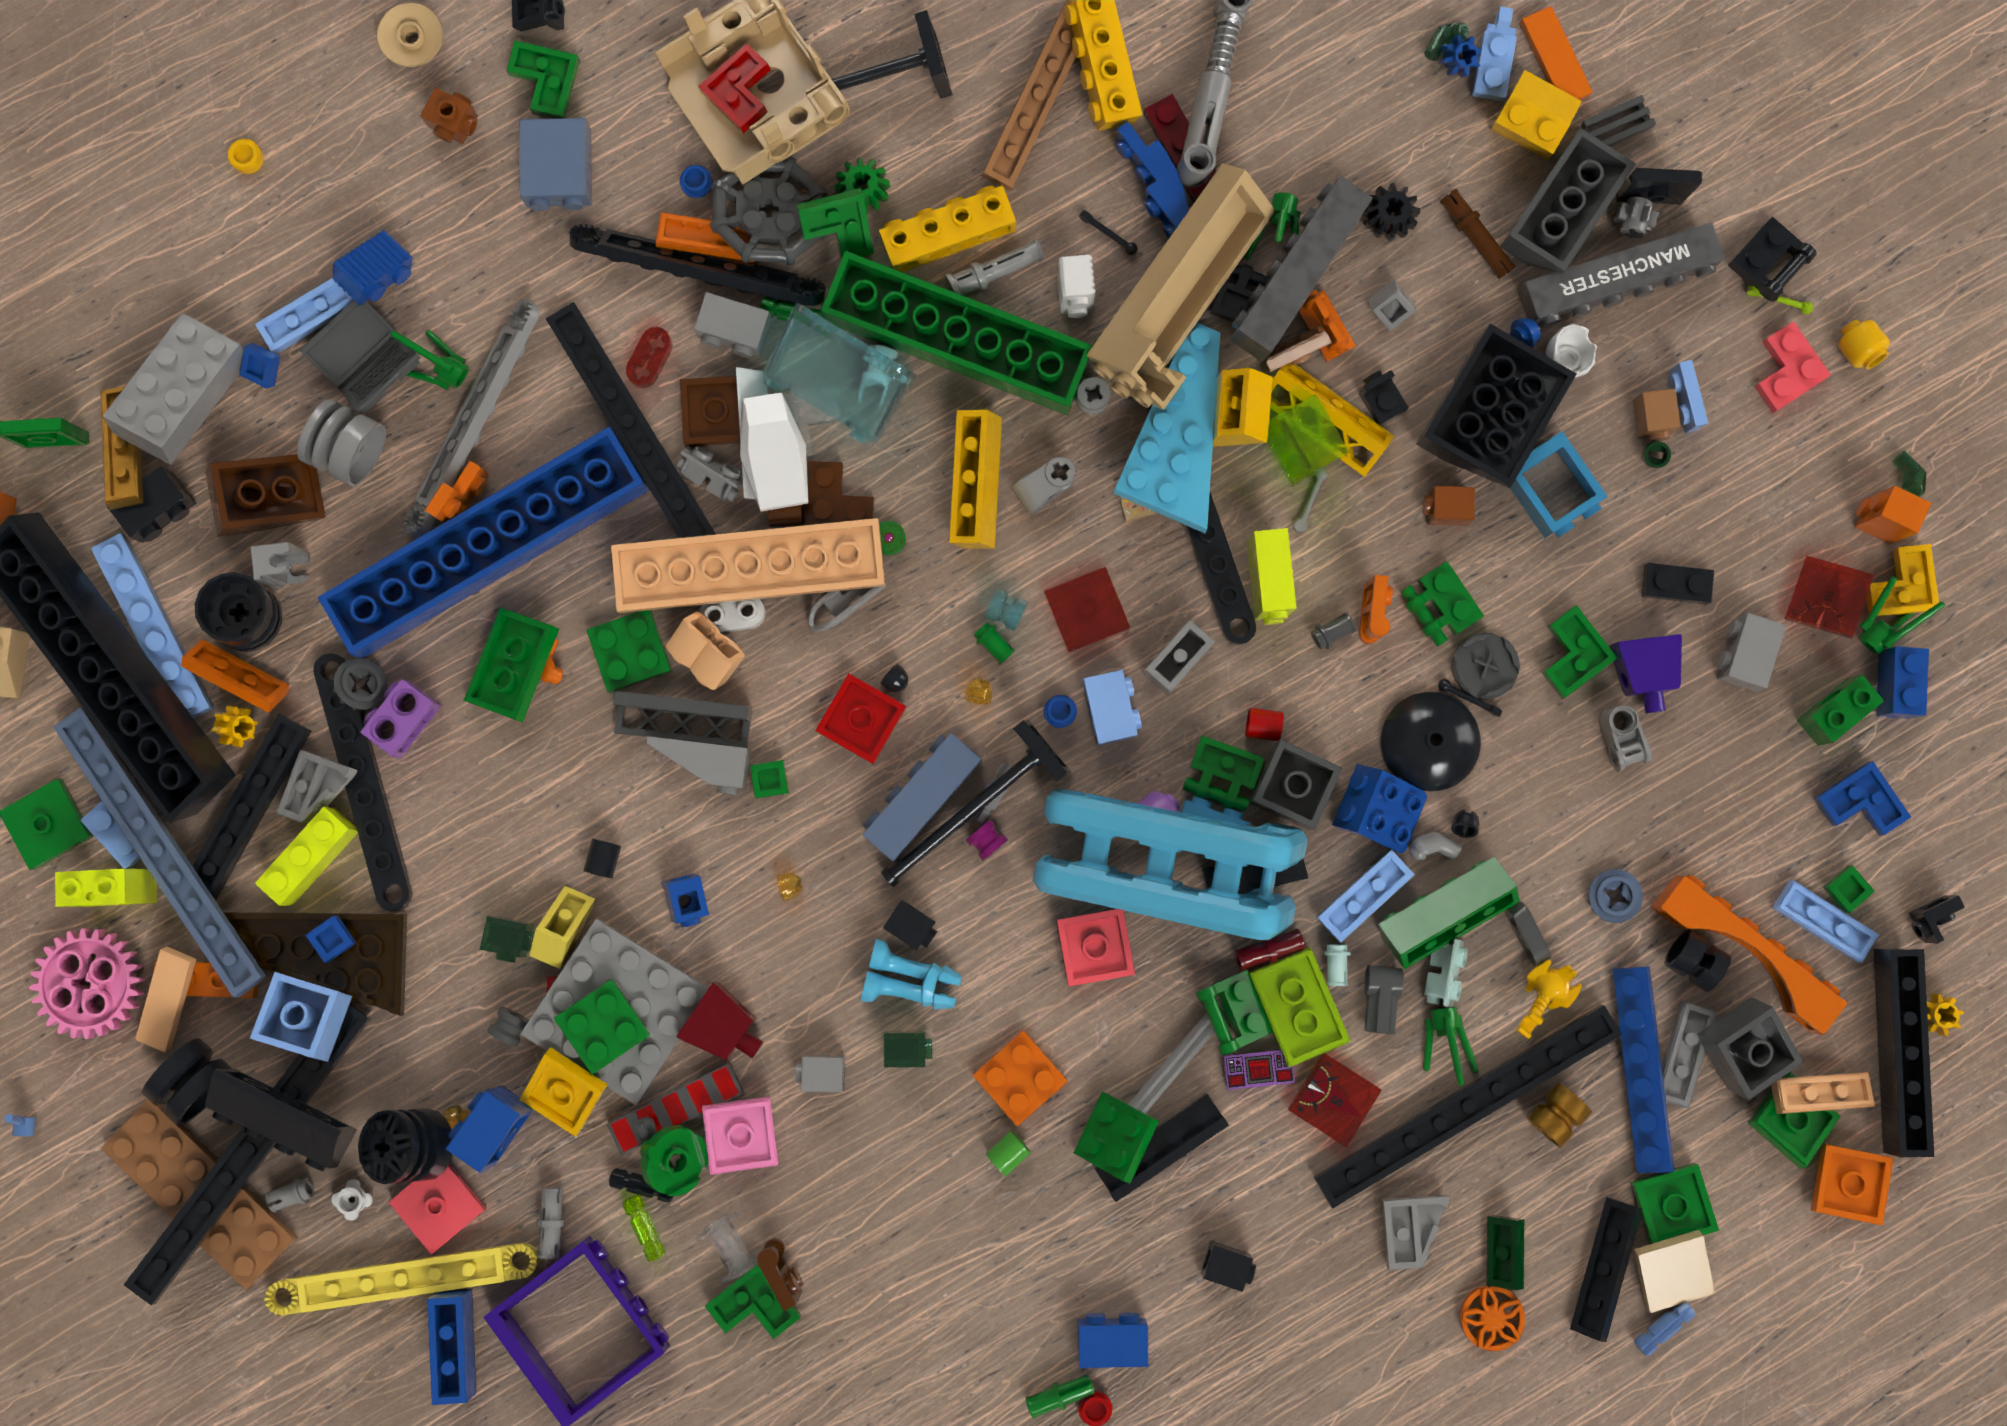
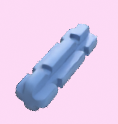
[1634,1302,1695,1356]

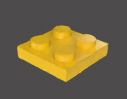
[520,1047,608,1137]

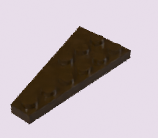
[223,912,407,1016]

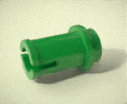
[973,622,1015,665]

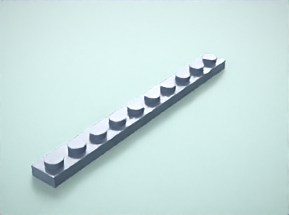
[53,707,267,998]

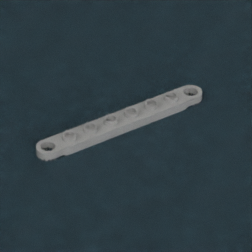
[403,299,540,539]

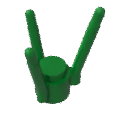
[1245,192,1301,260]
[390,330,469,390]
[1858,576,1945,655]
[1423,1007,1479,1086]

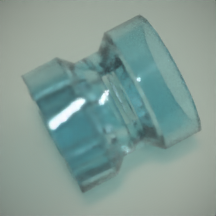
[984,588,1028,632]

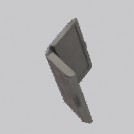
[300,301,421,414]

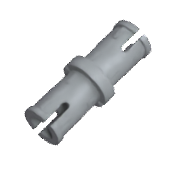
[537,1187,565,1259]

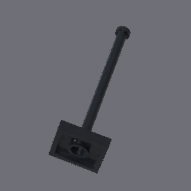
[832,10,953,99]
[881,720,1071,887]

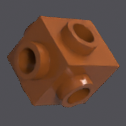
[420,87,478,144]

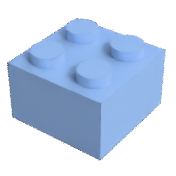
[250,972,352,1062]

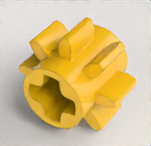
[211,705,258,748]
[1927,993,1964,1036]

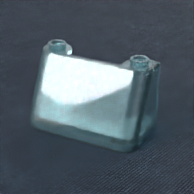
[762,303,917,445]

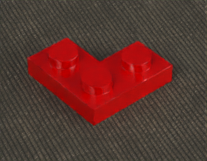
[698,43,771,134]

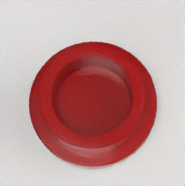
[1078,1390,1112,1426]

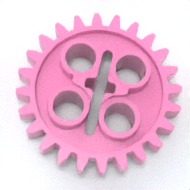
[29,928,146,1039]

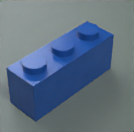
[427,1289,477,1405]

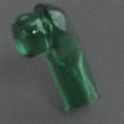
[1424,22,1470,61]
[1892,450,1926,497]

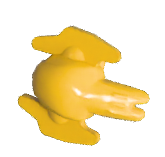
[1516,960,1582,1039]

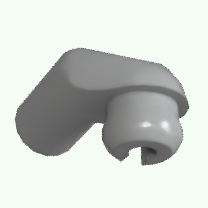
[1410,832,1462,861]

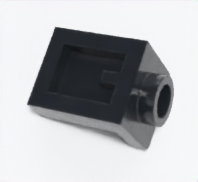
[512,0,565,32]
[1358,370,1409,426]
[1909,895,1965,944]

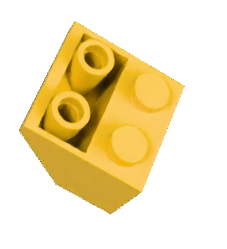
[1213,368,1273,447]

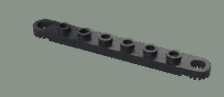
[569,224,826,306]
[1147,405,1256,645]
[313,653,413,911]

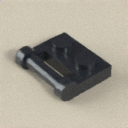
[1728,216,1817,302]

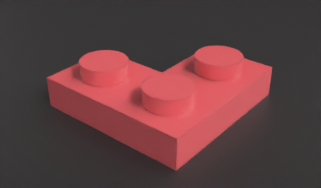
[1754,321,1831,413]

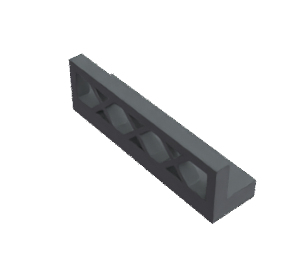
[613,691,752,748]

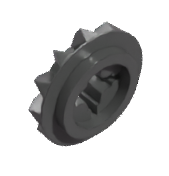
[332,658,388,711]

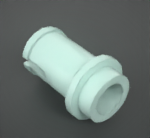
[1324,944,1351,986]

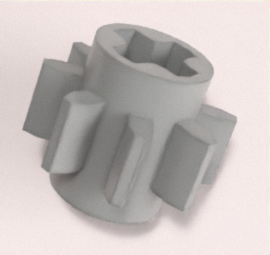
[1614,197,1659,238]

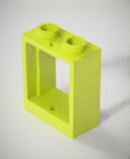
[55,868,157,907]

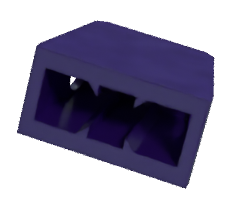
[1609,634,1682,714]

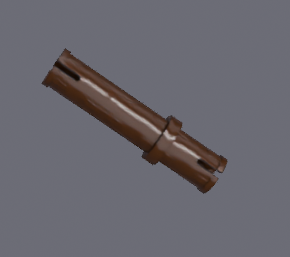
[1440,188,1516,279]

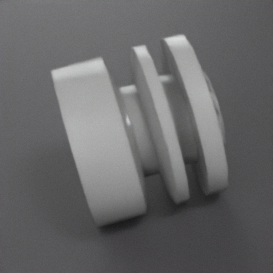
[297,399,386,487]

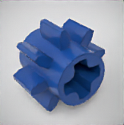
[1439,35,1482,77]

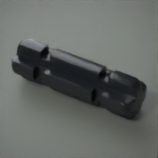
[609,1168,674,1203]

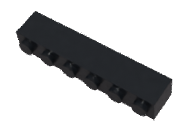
[1874,948,1934,1158]

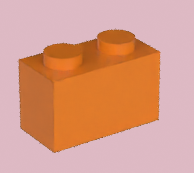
[1854,485,1932,544]

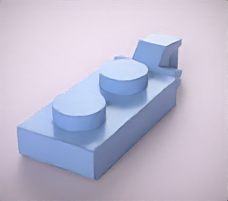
[1472,6,1517,102]

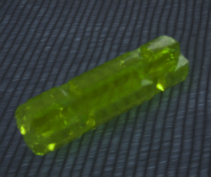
[622,1195,665,1262]

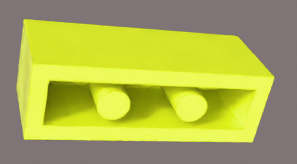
[254,807,358,906]

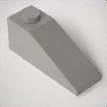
[646,736,751,795]

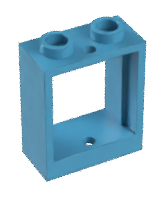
[1510,431,1608,538]

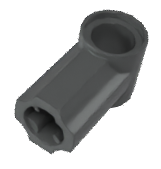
[1364,965,1404,1034]

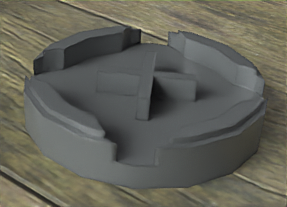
[1451,632,1520,700]

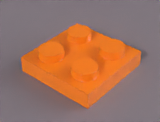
[973,1030,1068,1126]
[1811,1143,1894,1226]

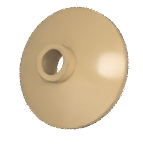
[377,3,443,67]

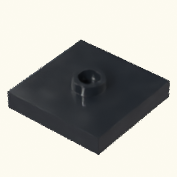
[1616,168,1702,205]

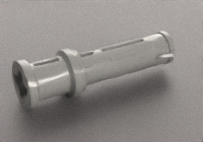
[945,240,1044,296]

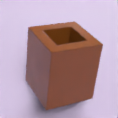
[1423,486,1475,526]

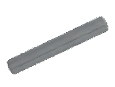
[1128,1012,1215,1113]

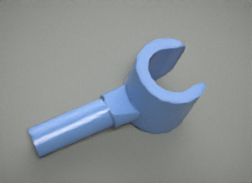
[4,1114,36,1136]

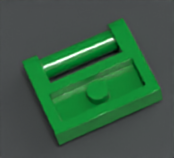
[1195,970,1273,1056]

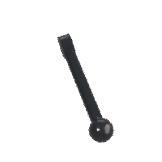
[1079,210,1138,255]
[1438,679,1503,717]

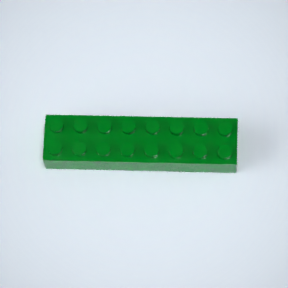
[821,251,1093,416]

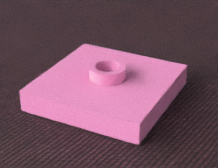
[702,1096,778,1175]

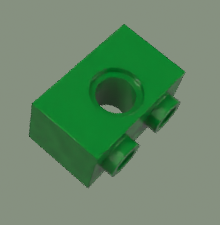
[1797,675,1884,746]

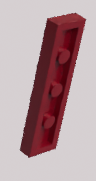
[1143,94,1217,203]

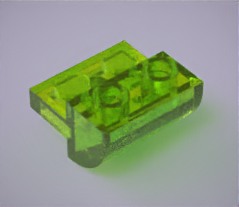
[1267,394,1350,487]

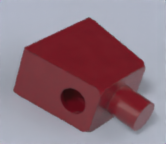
[676,981,764,1060]

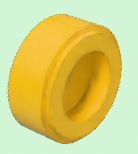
[228,139,264,174]

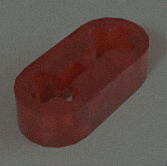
[626,327,673,389]

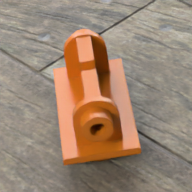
[1298,290,1356,362]

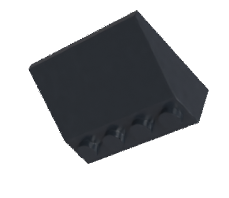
[1416,323,1577,488]

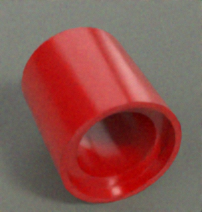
[1245,708,1284,741]

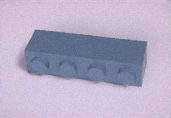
[863,733,982,862]

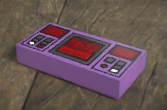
[1223,1049,1295,1090]

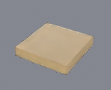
[1634,1230,1715,1313]

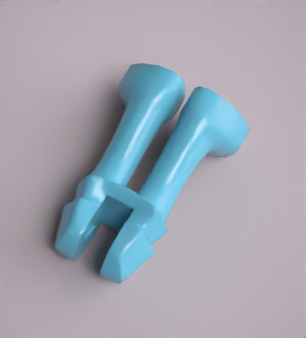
[860,939,962,1010]

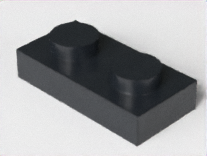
[1642,563,1714,604]

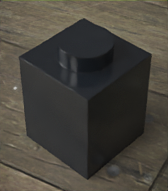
[883,900,938,951]
[1200,1240,1256,1292]

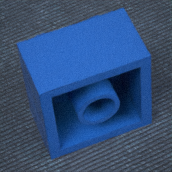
[446,1085,534,1173]

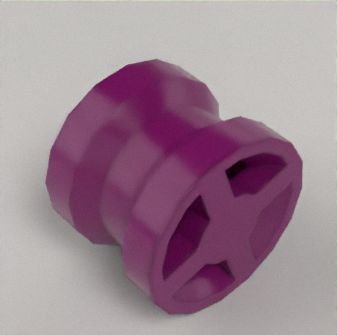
[966,820,1008,861]

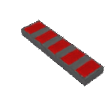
[607,1062,744,1155]

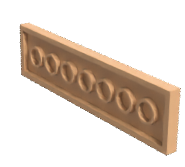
[611,518,885,613]

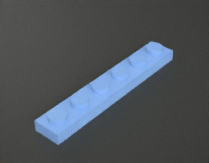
[91,533,214,719]

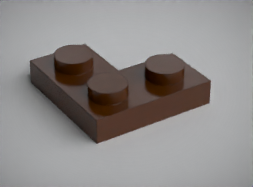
[806,461,874,525]

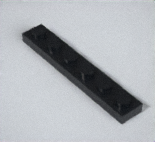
[193,714,312,901]

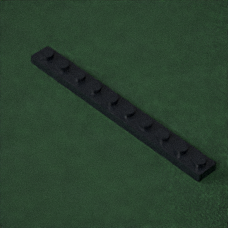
[546,302,716,538]
[124,1003,371,1305]
[1313,1005,1622,1209]

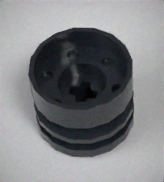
[194,572,282,652]
[358,1108,452,1184]

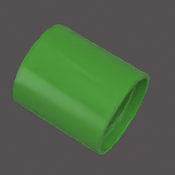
[986,1130,1031,1176]

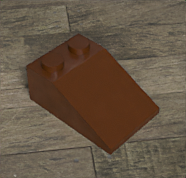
[205,454,326,537]

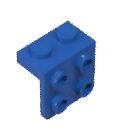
[1332,764,1427,853]

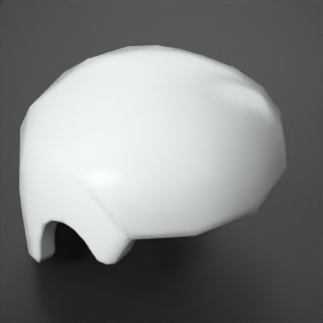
[1546,324,1597,379]

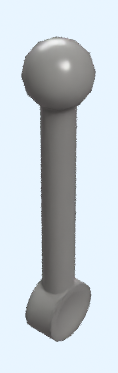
[1293,468,1328,533]

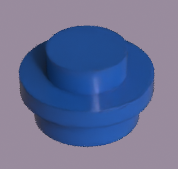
[680,165,713,198]
[1510,318,1541,348]
[1044,695,1077,728]

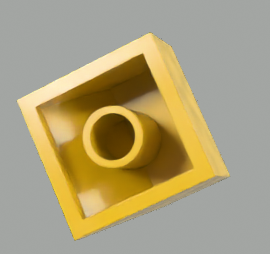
[1491,70,1582,160]

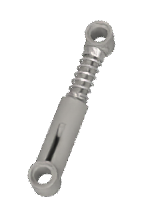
[1177,0,1253,188]

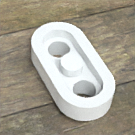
[699,599,766,634]

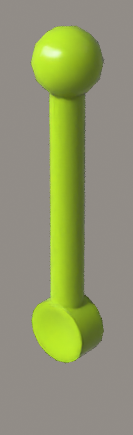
[1746,285,1814,314]

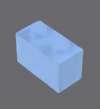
[1082,670,1142,746]

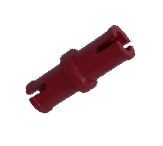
[1234,929,1305,970]

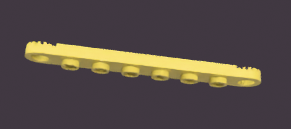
[264,1242,539,1316]

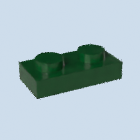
[1487,1215,1525,1290]

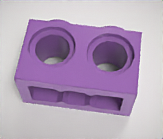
[360,679,442,759]

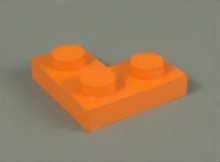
[425,461,489,523]

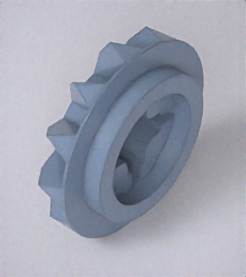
[1587,869,1643,923]

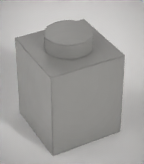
[795,1055,845,1092]

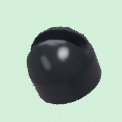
[880,663,909,692]
[1451,809,1480,838]

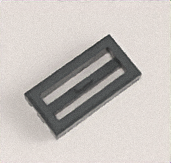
[1581,95,1656,147]

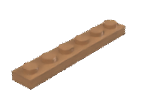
[981,0,1076,191]

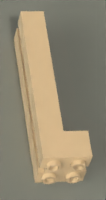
[1086,163,1275,410]

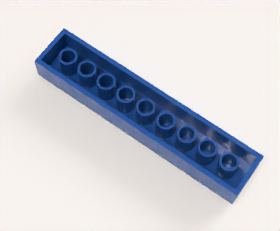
[317,426,650,659]

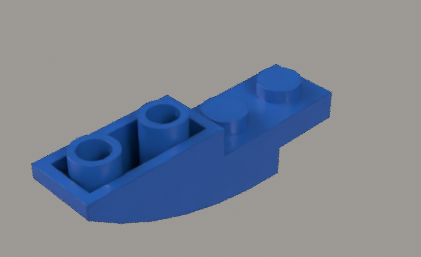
[1115,121,1189,239]

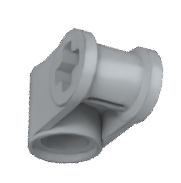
[1011,457,1075,515]
[1599,705,1652,772]

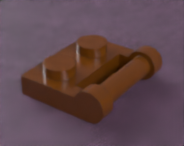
[757,1238,804,1311]

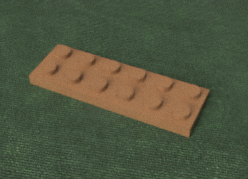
[101,1100,298,1290]

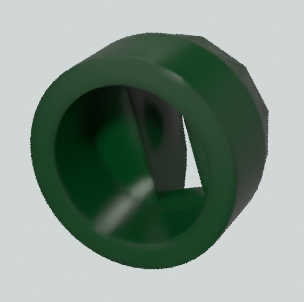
[1642,441,1671,468]

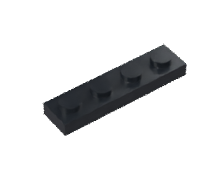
[1570,1197,1643,1342]

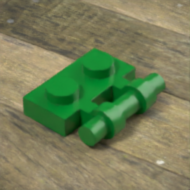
[1400,561,1484,647]
[1182,736,1265,812]

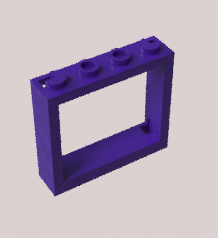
[483,1236,670,1426]

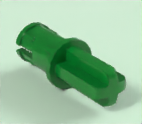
[1026,1375,1095,1419]

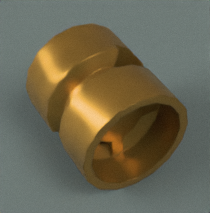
[1527,1083,1593,1148]

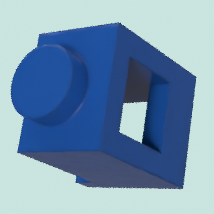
[661,874,709,927]

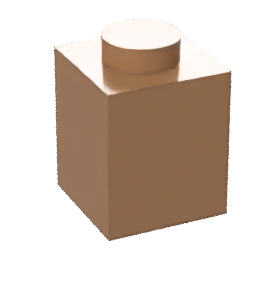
[1633,389,1681,442]

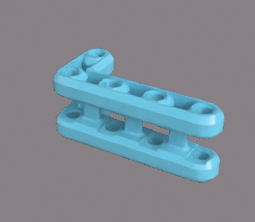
[1033,789,1308,940]

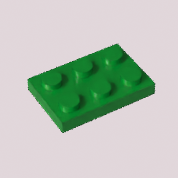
[463,608,559,723]

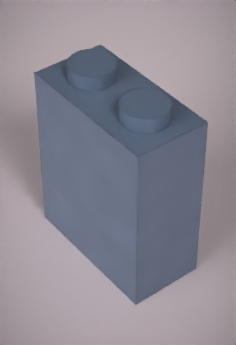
[519,118,592,211]

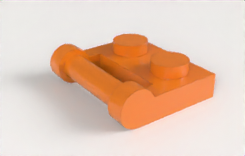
[1359,575,1393,644]

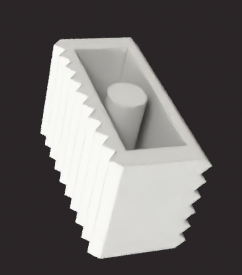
[1057,255,1096,318]

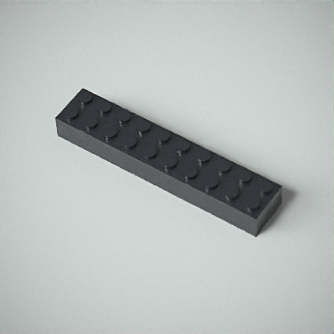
[0,512,236,823]

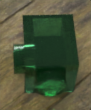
[479,916,535,963]

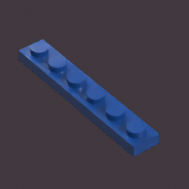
[1613,966,1674,1173]

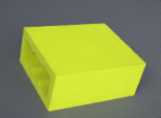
[1246,528,1297,625]

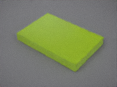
[1249,947,1351,1068]

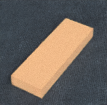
[135,946,196,1053]
[1771,1072,1875,1114]

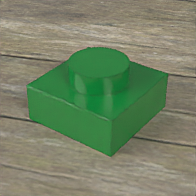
[750,760,789,799]
[1823,865,1875,913]

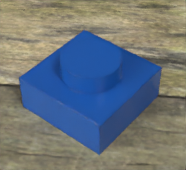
[239,343,280,389]
[306,915,357,963]

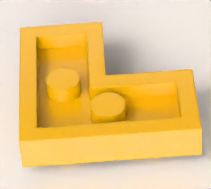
[1864,544,1939,617]

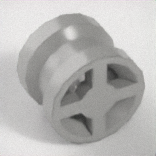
[1076,377,1110,415]

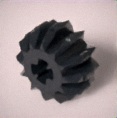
[1363,183,1420,242]

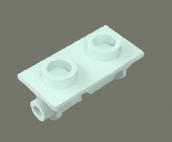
[1424,939,1468,1007]

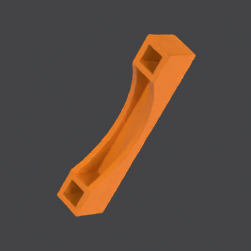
[1651,875,1848,1035]

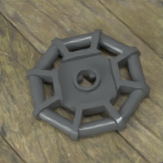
[710,157,828,266]

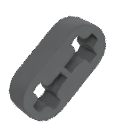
[1505,901,1551,966]

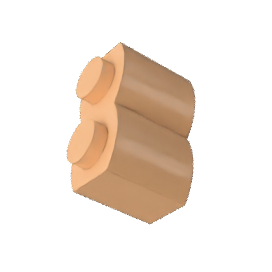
[666,611,745,690]

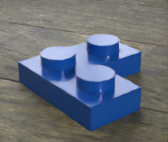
[1813,761,1911,836]

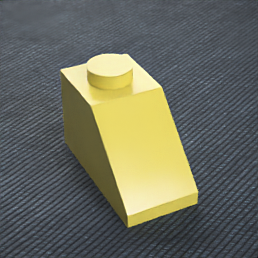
[529,886,595,969]

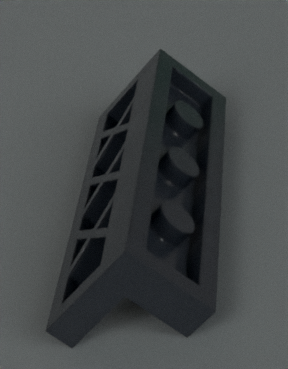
[1095,1093,1229,1202]

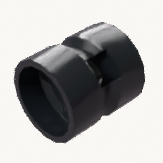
[1664,930,1731,992]

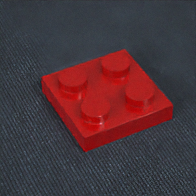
[815,673,907,765]

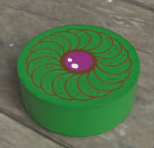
[879,521,906,556]

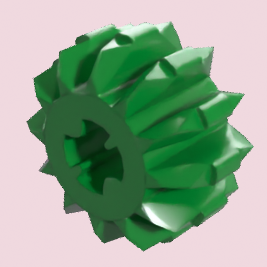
[834,157,890,214]

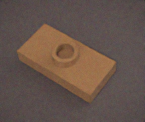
[1264,326,1332,372]

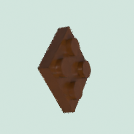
[680,376,740,447]

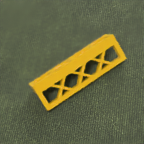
[1270,362,1395,477]

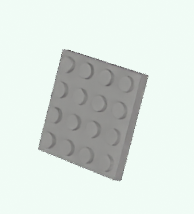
[520,918,709,1105]

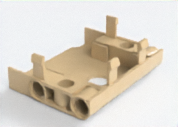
[655,0,850,185]

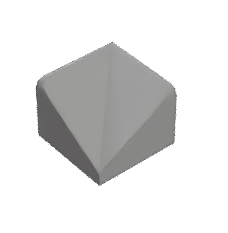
[1368,279,1417,331]

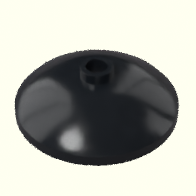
[1380,692,1481,792]

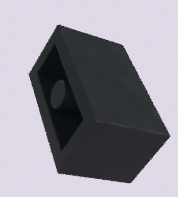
[107,466,197,543]

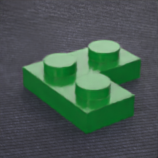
[506,40,580,119]
[796,189,874,259]
[1542,605,1617,699]
[705,1263,802,1340]

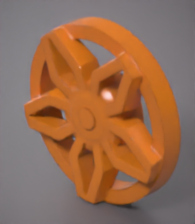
[1460,1285,1525,1351]

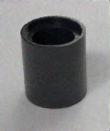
[583,839,621,879]

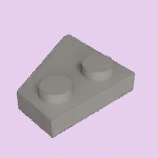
[277,750,358,824]
[1381,1195,1449,1270]

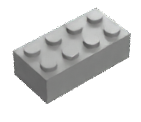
[103,313,243,465]

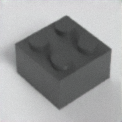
[1249,740,1342,831]
[1697,997,1803,1100]

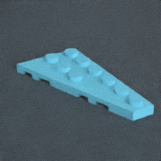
[1113,323,1220,533]

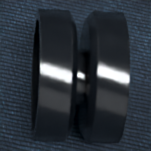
[141,1038,233,1127]

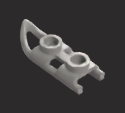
[808,583,887,632]

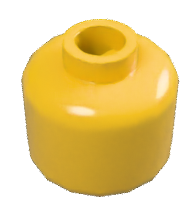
[1838,319,1890,370]

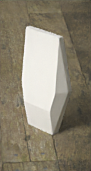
[740,392,808,512]

